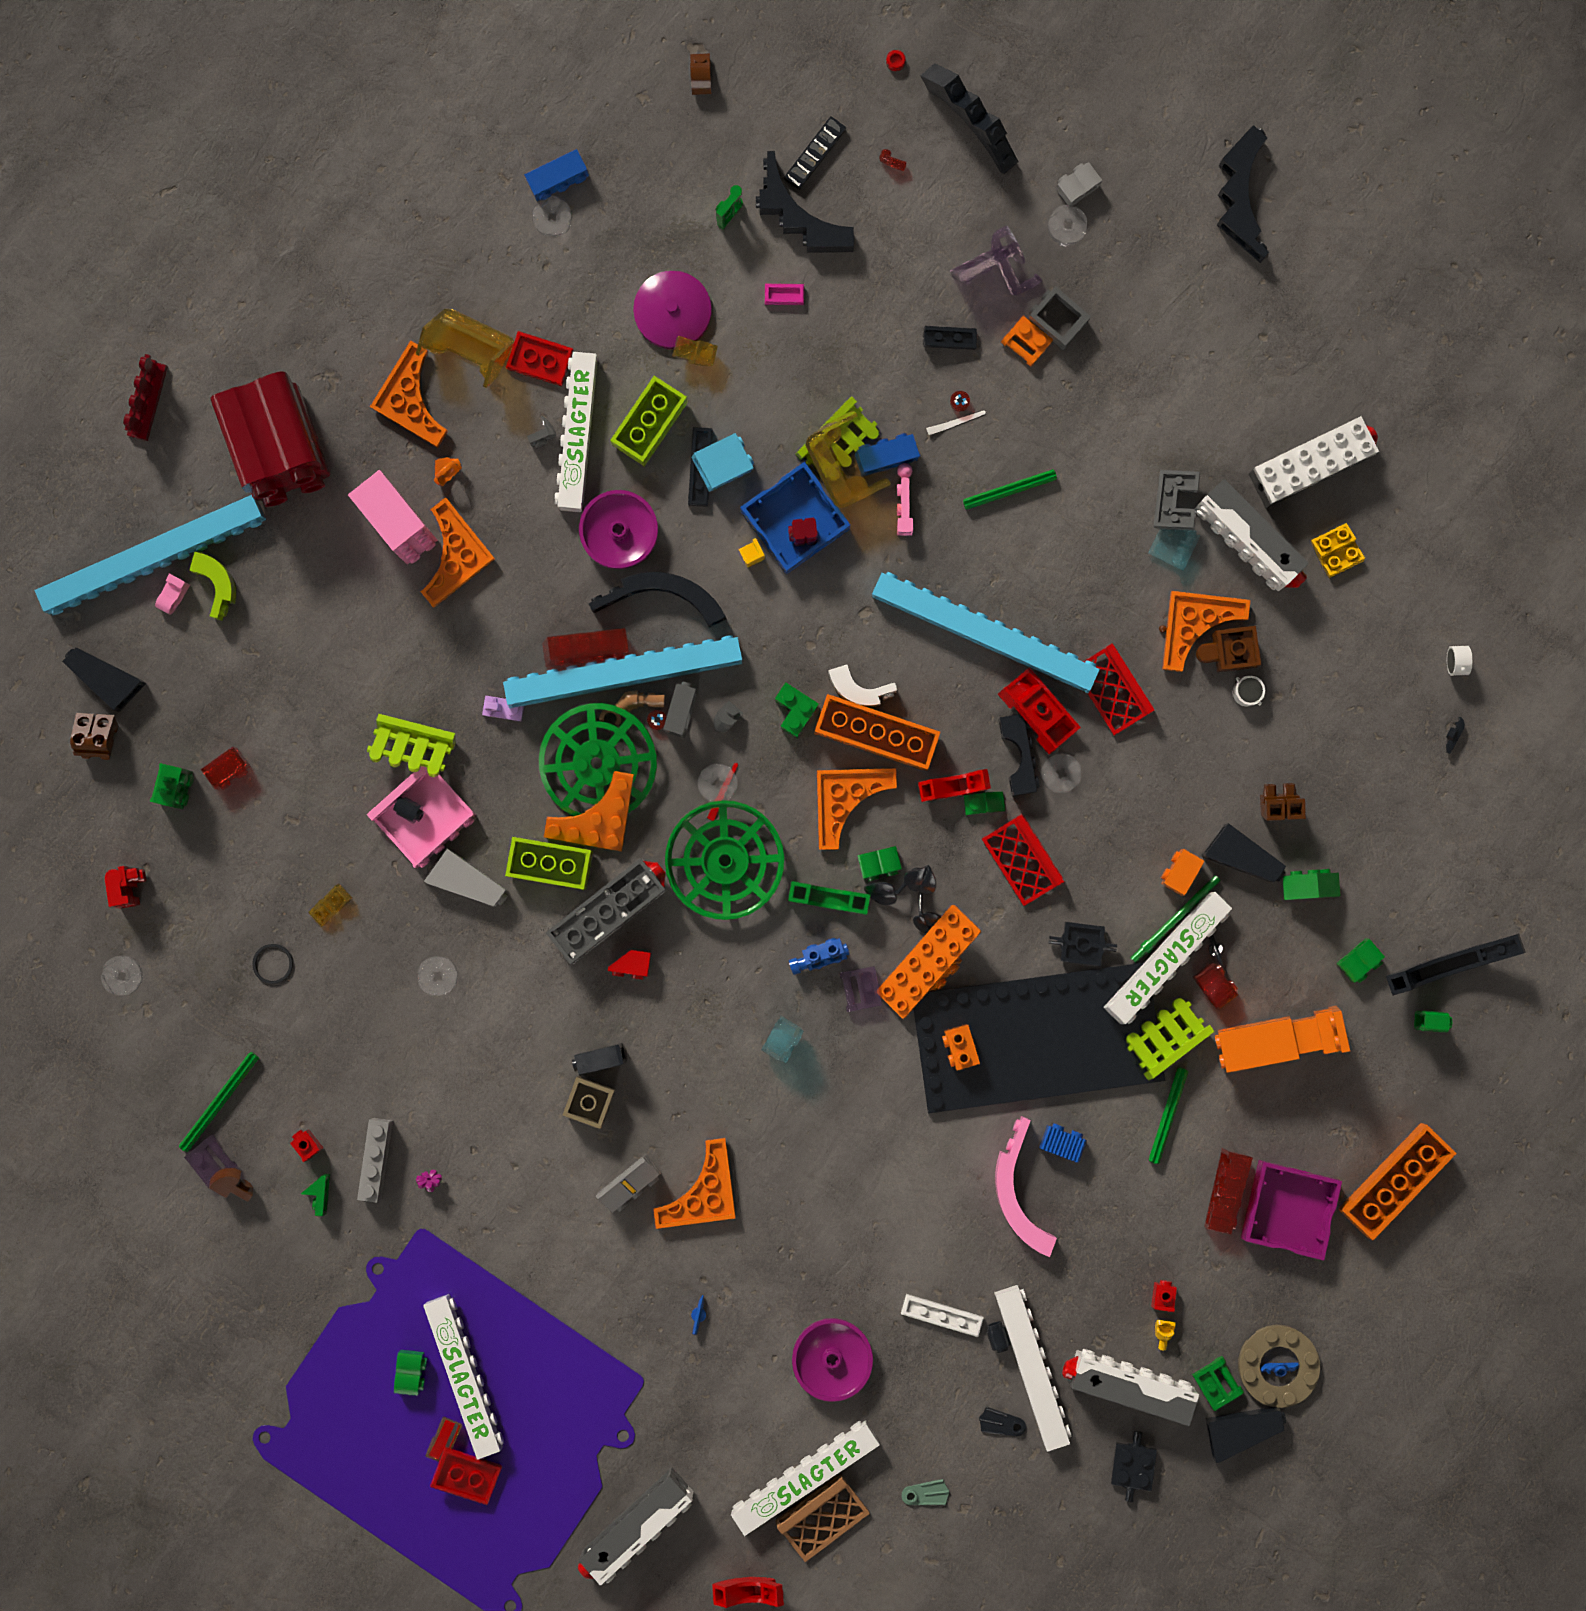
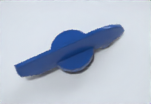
[691,1295,706,1335]
[1261,1363,1299,1377]

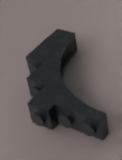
[920,63,1019,174]
[756,151,854,253]

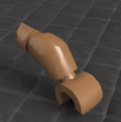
[599,690,664,727]

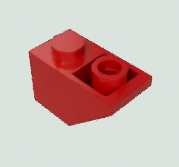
[608,950,652,980]

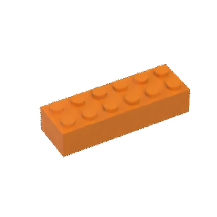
[814,694,940,771]
[1338,1123,1457,1240]

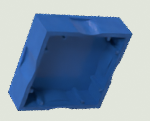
[740,462,851,575]

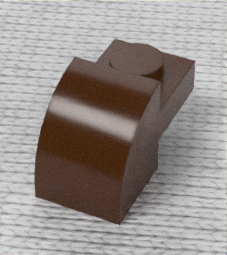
[690,53,711,95]
[209,1168,253,1202]

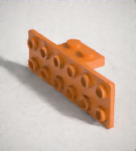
[876,905,981,1018]

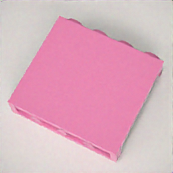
[367,766,476,868]

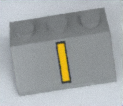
[596,1154,661,1213]

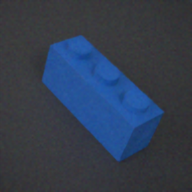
[524,149,589,201]
[855,433,920,477]

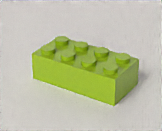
[610,376,688,467]
[505,837,593,890]

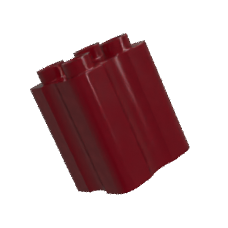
[210,371,330,507]

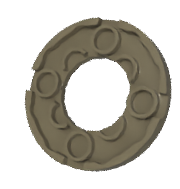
[1238,1325,1320,1408]

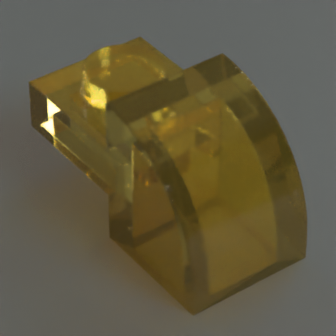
[673,336,718,366]

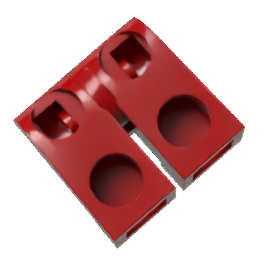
[105,866,147,909]

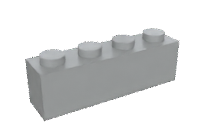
[357,1118,393,1203]

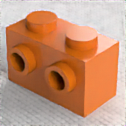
[1161,849,1204,896]
[942,1024,980,1071]

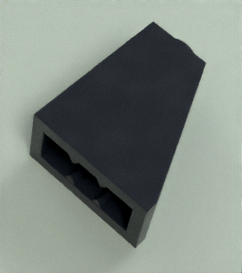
[572,1043,627,1075]

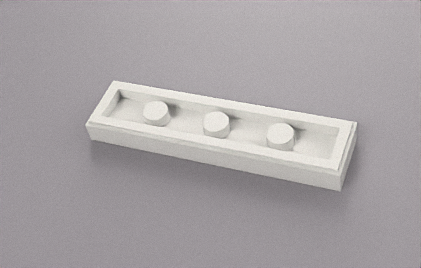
[901,1294,984,1337]

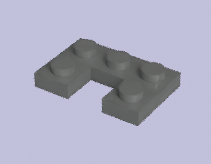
[1154,470,1200,530]

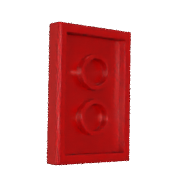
[506,331,574,387]
[430,1447,502,1505]

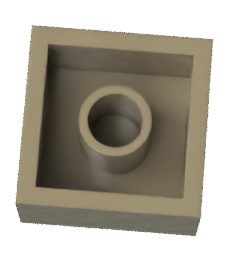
[563,1076,616,1129]

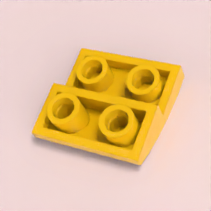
[1311,523,1365,578]

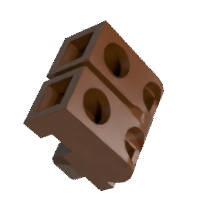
[70,713,119,760]
[1260,783,1306,821]

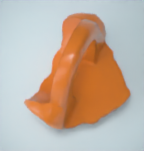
[434,457,462,486]

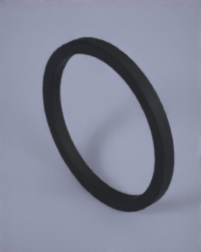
[252,944,293,984]

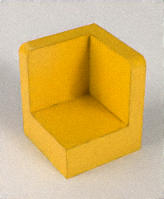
[739,538,765,568]

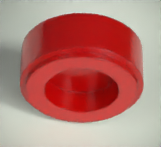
[886,50,906,71]

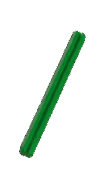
[179,1052,259,1152]

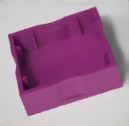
[1241,1160,1342,1260]

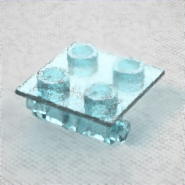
[1148,529,1200,571]

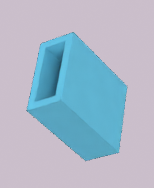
[691,433,754,492]

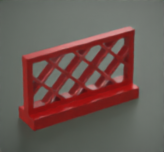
[1083,643,1155,735]
[982,813,1065,906]

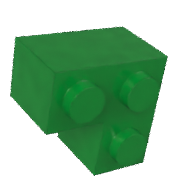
[775,682,819,739]
[1283,869,1341,900]

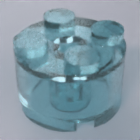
[761,1016,804,1063]

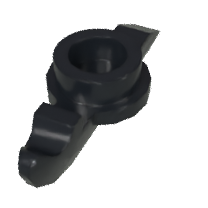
[1446,717,1465,754]
[1208,934,1223,967]

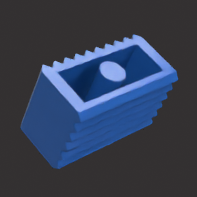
[1039,1123,1087,1163]

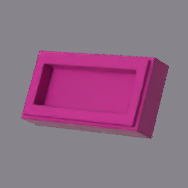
[765,284,804,305]

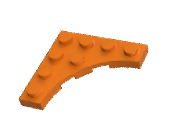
[370,341,448,448]
[420,497,495,608]
[1162,591,1250,672]
[817,768,897,850]
[544,771,634,852]
[653,1138,736,1229]

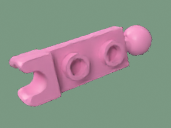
[897,463,913,536]

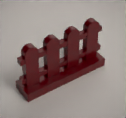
[123,354,168,441]

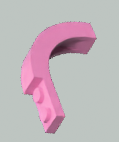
[995,1116,1057,1257]

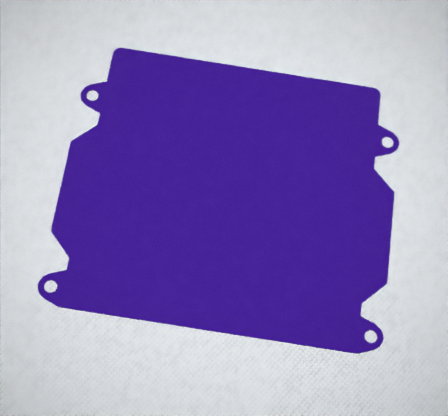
[253,1229,644,1611]

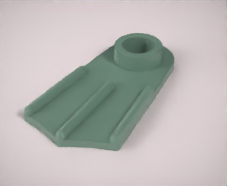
[902,1479,950,1505]

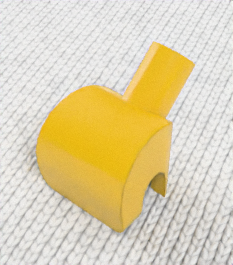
[1155,1320,1176,1351]

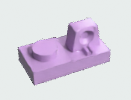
[482,696,524,722]

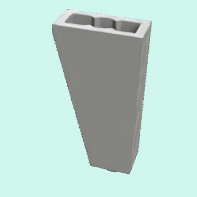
[424,849,508,907]

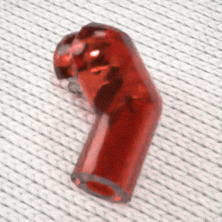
[879,149,906,171]

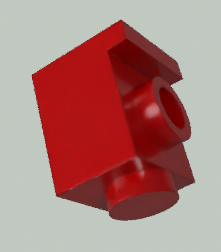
[290,1129,323,1162]
[1151,1280,1177,1312]

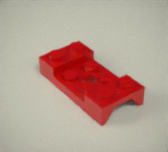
[998,667,1081,754]

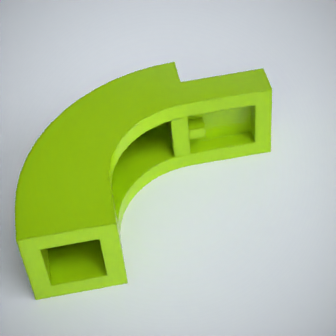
[189,552,236,621]

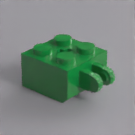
[150,763,194,809]

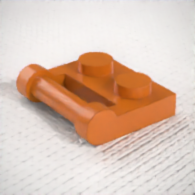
[1001,316,1053,367]

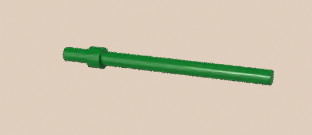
[1130,875,1221,963]

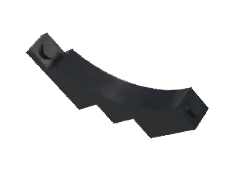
[1217,125,1269,263]

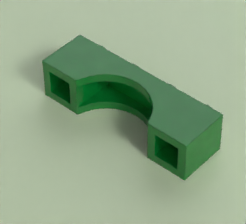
[788,881,870,915]

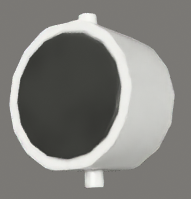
[1447,646,1472,676]
[1232,676,1265,707]

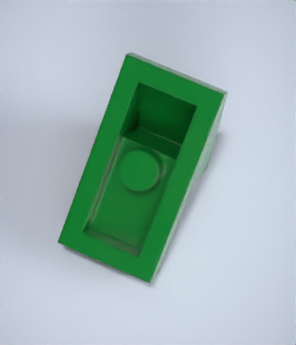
[963,792,1005,815]
[301,1174,330,1216]

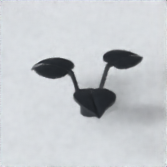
[863,865,941,934]

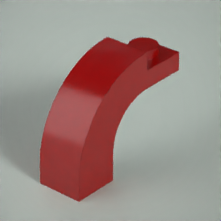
[918,769,991,802]
[712,1577,784,1608]

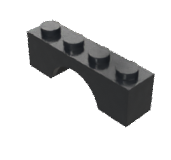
[998,714,1040,797]

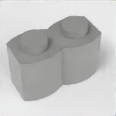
[1056,162,1103,207]

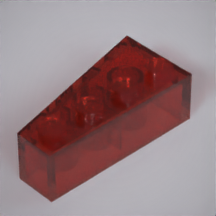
[542,628,629,667]
[1204,1148,1253,1234]

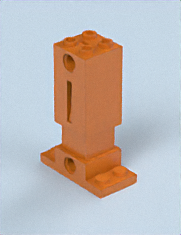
[1215,1006,1350,1073]

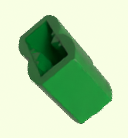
[857,846,902,881]
[1336,938,1385,983]
[1414,1010,1453,1033]
[394,1350,428,1396]

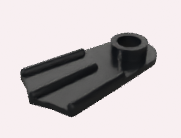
[979,1407,1026,1436]

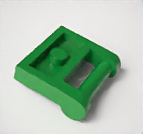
[716,185,743,229]
[1192,1356,1244,1411]

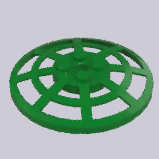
[539,703,657,816]
[665,800,784,920]

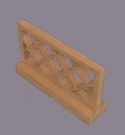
[775,1472,870,1562]

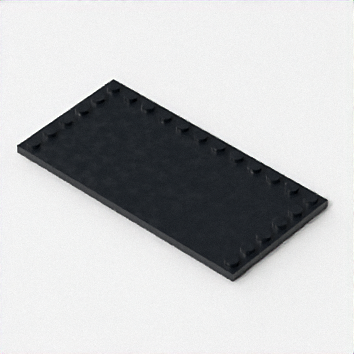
[913,962,1166,1114]

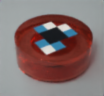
[950,391,970,412]
[647,710,667,730]

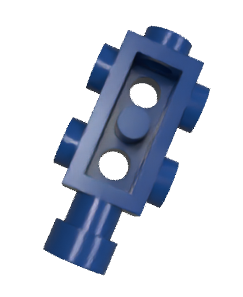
[789,938,850,975]

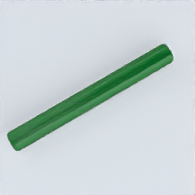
[963,469,1057,510]
[1149,1067,1188,1164]

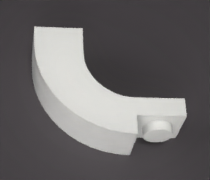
[828,665,897,707]

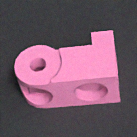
[155,574,190,615]

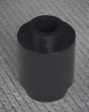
[393,797,424,824]
[986,1321,1011,1353]

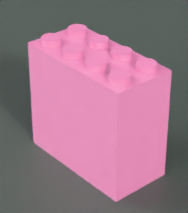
[348,470,438,565]

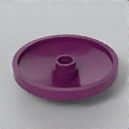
[633,271,712,349]
[579,490,658,569]
[792,1318,873,1401]

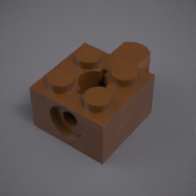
[1196,626,1261,673]

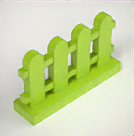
[795,396,879,482]
[367,714,456,777]
[1126,998,1215,1080]

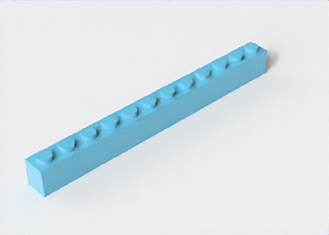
[34,495,266,615]
[872,572,1100,693]
[503,636,742,709]

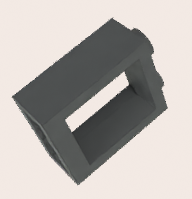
[1028,286,1091,351]
[663,682,698,739]

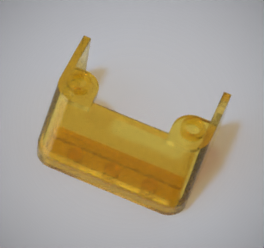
[416,309,514,388]
[805,410,891,508]

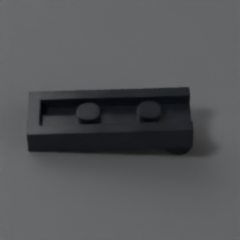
[923,326,977,350]

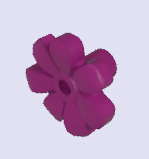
[416,1170,442,1192]

